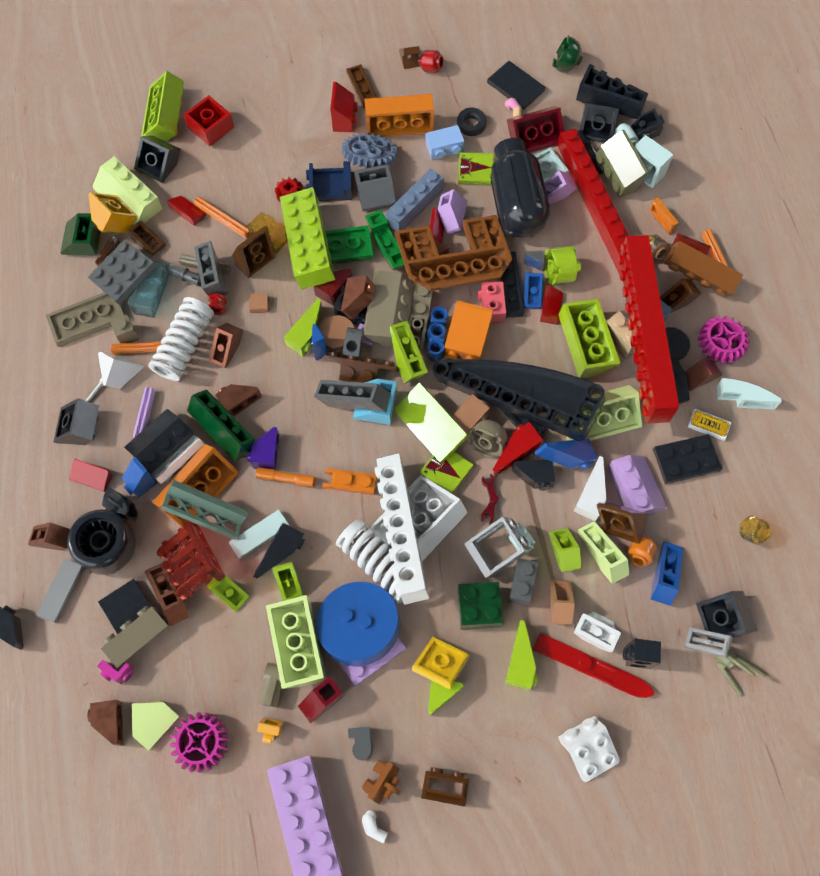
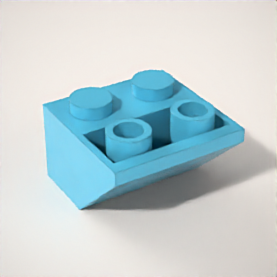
[353,379,397,425]

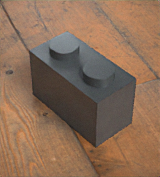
[508,558,538,607]

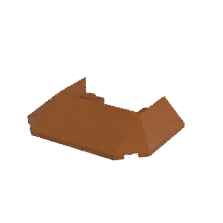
[395,215,512,291]

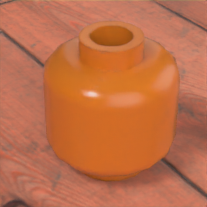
[628,536,657,567]

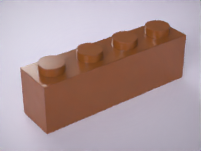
[664,241,743,297]

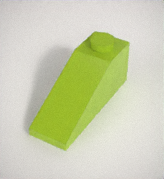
[284,298,323,357]
[390,321,428,384]
[505,620,538,691]

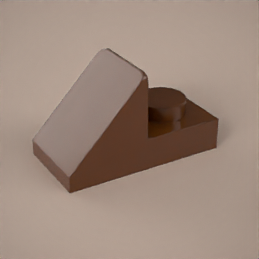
[399,46,420,69]

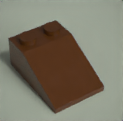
[232,225,276,278]

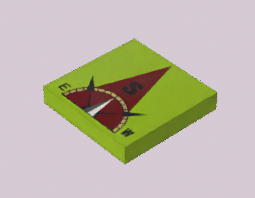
[458,152,493,185]
[419,452,473,494]

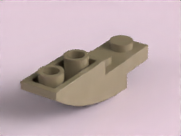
[408,282,433,353]

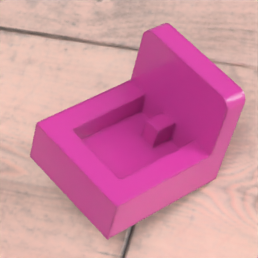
[97,660,135,684]

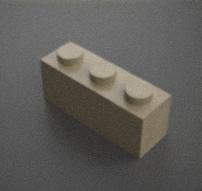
[101,605,169,668]

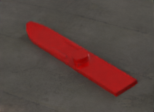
[533,633,654,698]

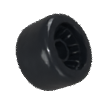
[67,509,136,575]

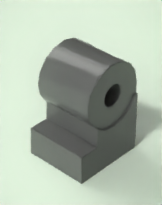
[343,327,363,357]
[348,727,372,761]

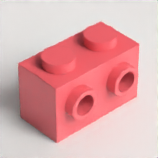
[477,282,506,323]

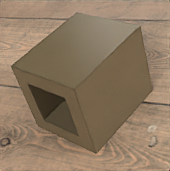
[110,315,139,343]

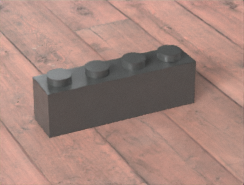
[314,380,391,412]

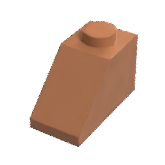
[549,580,575,625]

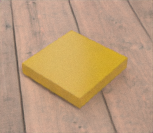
[412,637,470,689]

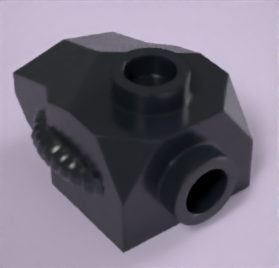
[631,108,665,141]
[102,487,138,521]

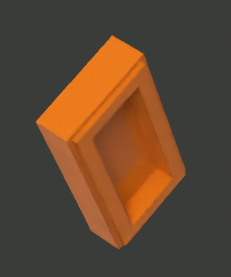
[649,197,679,235]

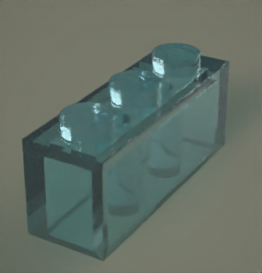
[128,261,169,318]

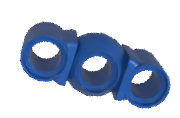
[426,306,449,362]

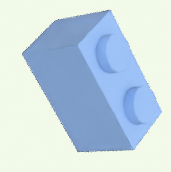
[425,125,464,160]

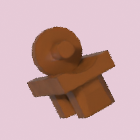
[362,760,401,805]

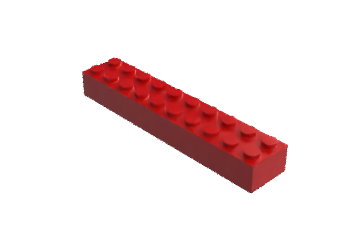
[617,235,679,424]

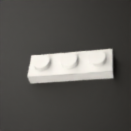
[150,435,204,484]

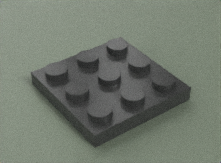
[88,239,157,305]

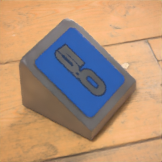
[524,251,544,271]

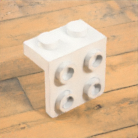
[558,716,620,782]

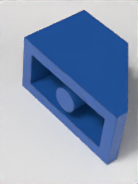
[122,457,157,498]

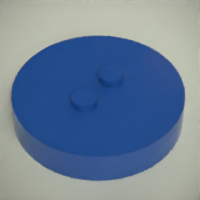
[316,582,401,666]

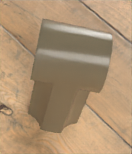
[259,662,282,708]

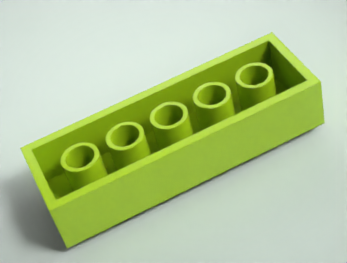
[280,187,335,290]

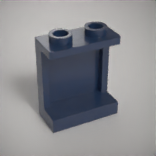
[306,161,352,201]

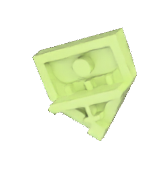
[132,700,179,751]

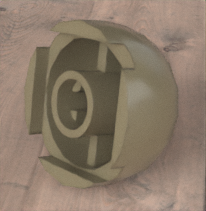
[468,420,508,458]

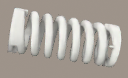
[148,297,214,381]
[336,519,413,604]

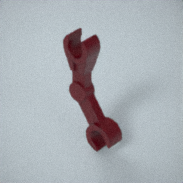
[481,474,498,524]

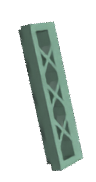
[161,480,248,540]

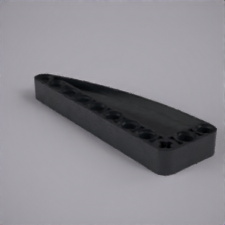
[432,359,605,441]

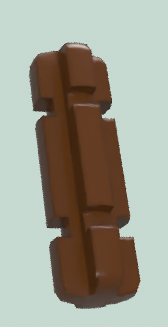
[95,236,120,266]

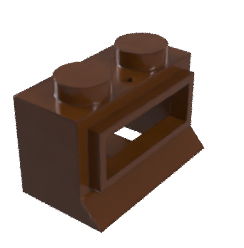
[421,767,469,807]

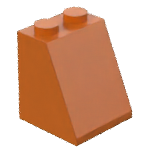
[444,300,493,360]

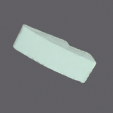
[717,378,781,410]

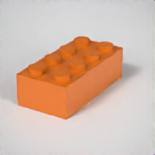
[365,94,434,137]

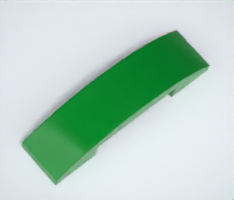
[365,210,404,271]

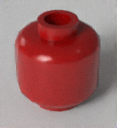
[419,50,444,73]

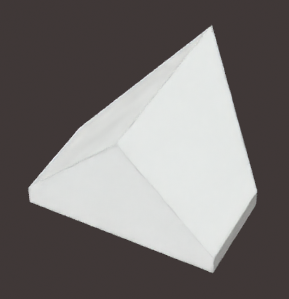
[98,352,145,389]

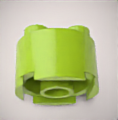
[544,246,581,285]

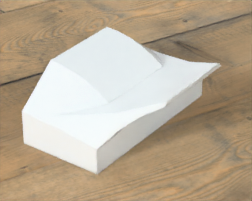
[573,611,621,652]

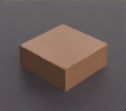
[249,293,269,313]

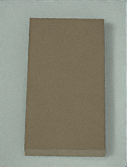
[46,292,125,347]

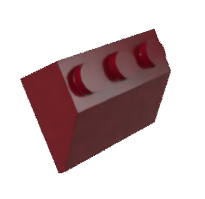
[507,106,564,152]

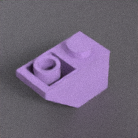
[438,189,467,235]

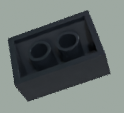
[124,409,194,474]

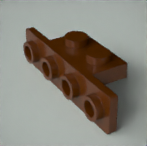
[324,351,398,383]

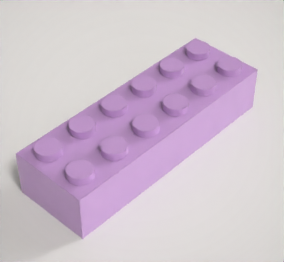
[267,755,344,876]

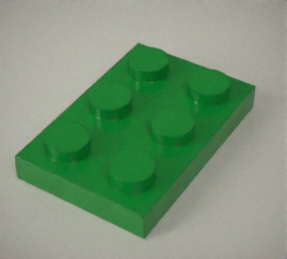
[325,225,373,264]

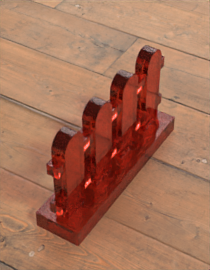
[156,518,226,600]

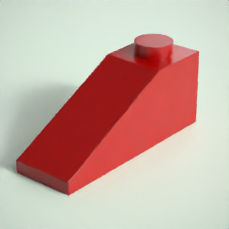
[492,422,543,477]

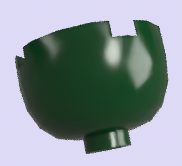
[552,35,583,71]

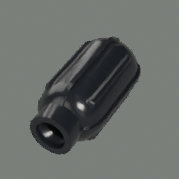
[490,138,550,238]

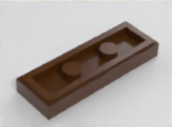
[346,64,377,109]

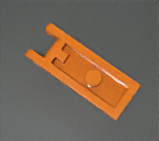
[322,468,377,495]

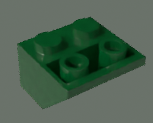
[60,213,101,256]

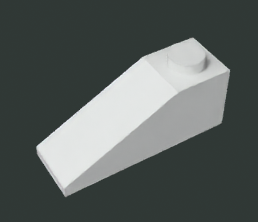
[573,456,606,521]

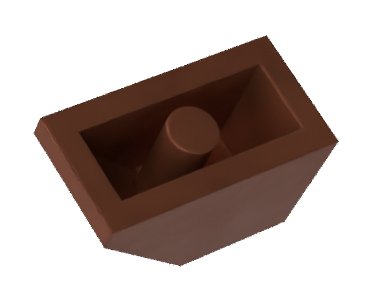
[341,275,375,319]
[209,323,243,368]
[215,384,262,417]
[28,522,70,550]
[87,700,123,746]

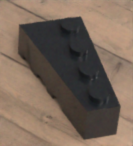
[576,64,648,119]

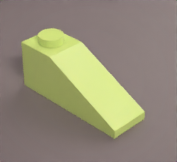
[578,521,629,584]

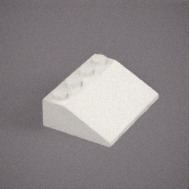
[369,475,468,562]

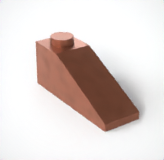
[145,562,189,626]

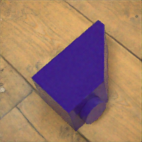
[248,427,280,470]

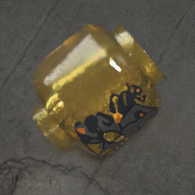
[739,516,771,545]

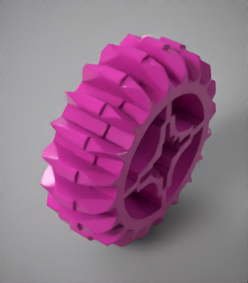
[698,316,750,364]
[170,712,229,773]

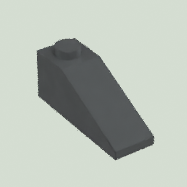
[194,241,228,296]

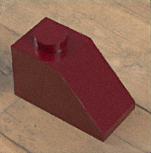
[314,268,353,305]

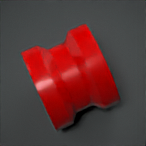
[208,293,227,315]

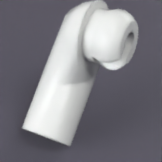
[362,810,388,843]

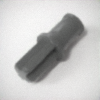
[167,264,201,286]

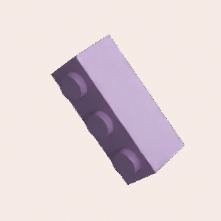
[608,455,667,516]

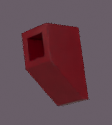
[298,676,344,723]

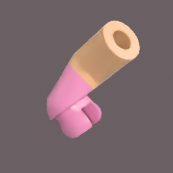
[505,98,522,117]

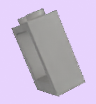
[465,517,530,578]

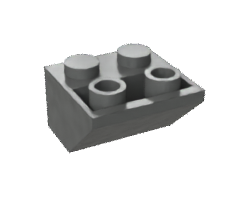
[354,164,396,212]

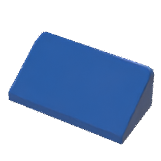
[312,324,328,360]

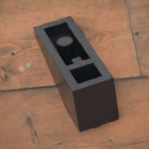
[253,523,305,579]

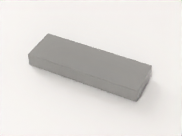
[36,559,84,623]

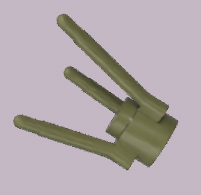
[715,649,767,696]

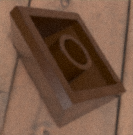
[596,502,648,544]

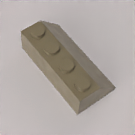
[362,270,415,350]

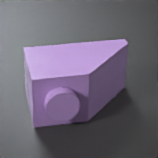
[545,170,577,204]

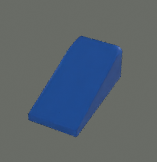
[524,272,544,309]

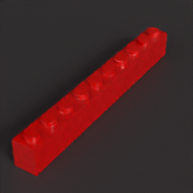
[557,128,629,275]

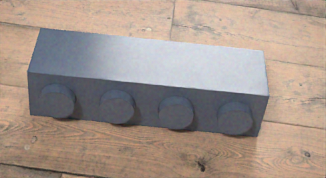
[385,168,444,231]

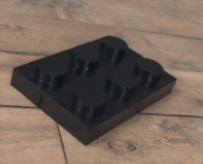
[653,434,722,484]

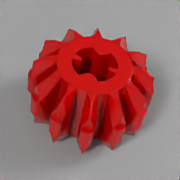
[274,177,304,202]

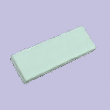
[228,509,289,560]

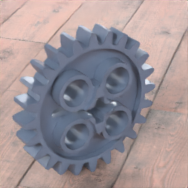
[342,132,397,169]

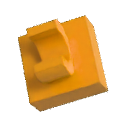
[257,717,284,744]

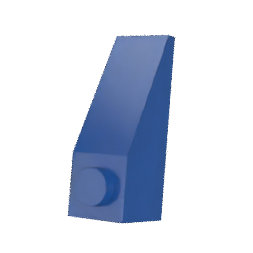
[535,438,598,470]
[650,541,683,606]

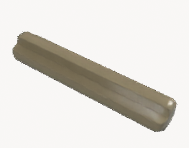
[179,254,231,275]

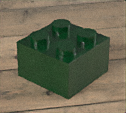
[457,582,503,630]

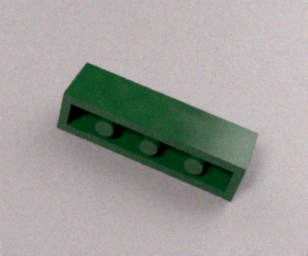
[187,389,255,461]

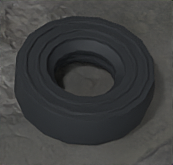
[457,107,487,136]

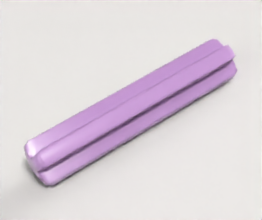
[133,387,155,438]

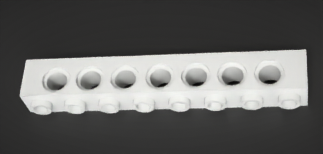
[375,453,429,605]

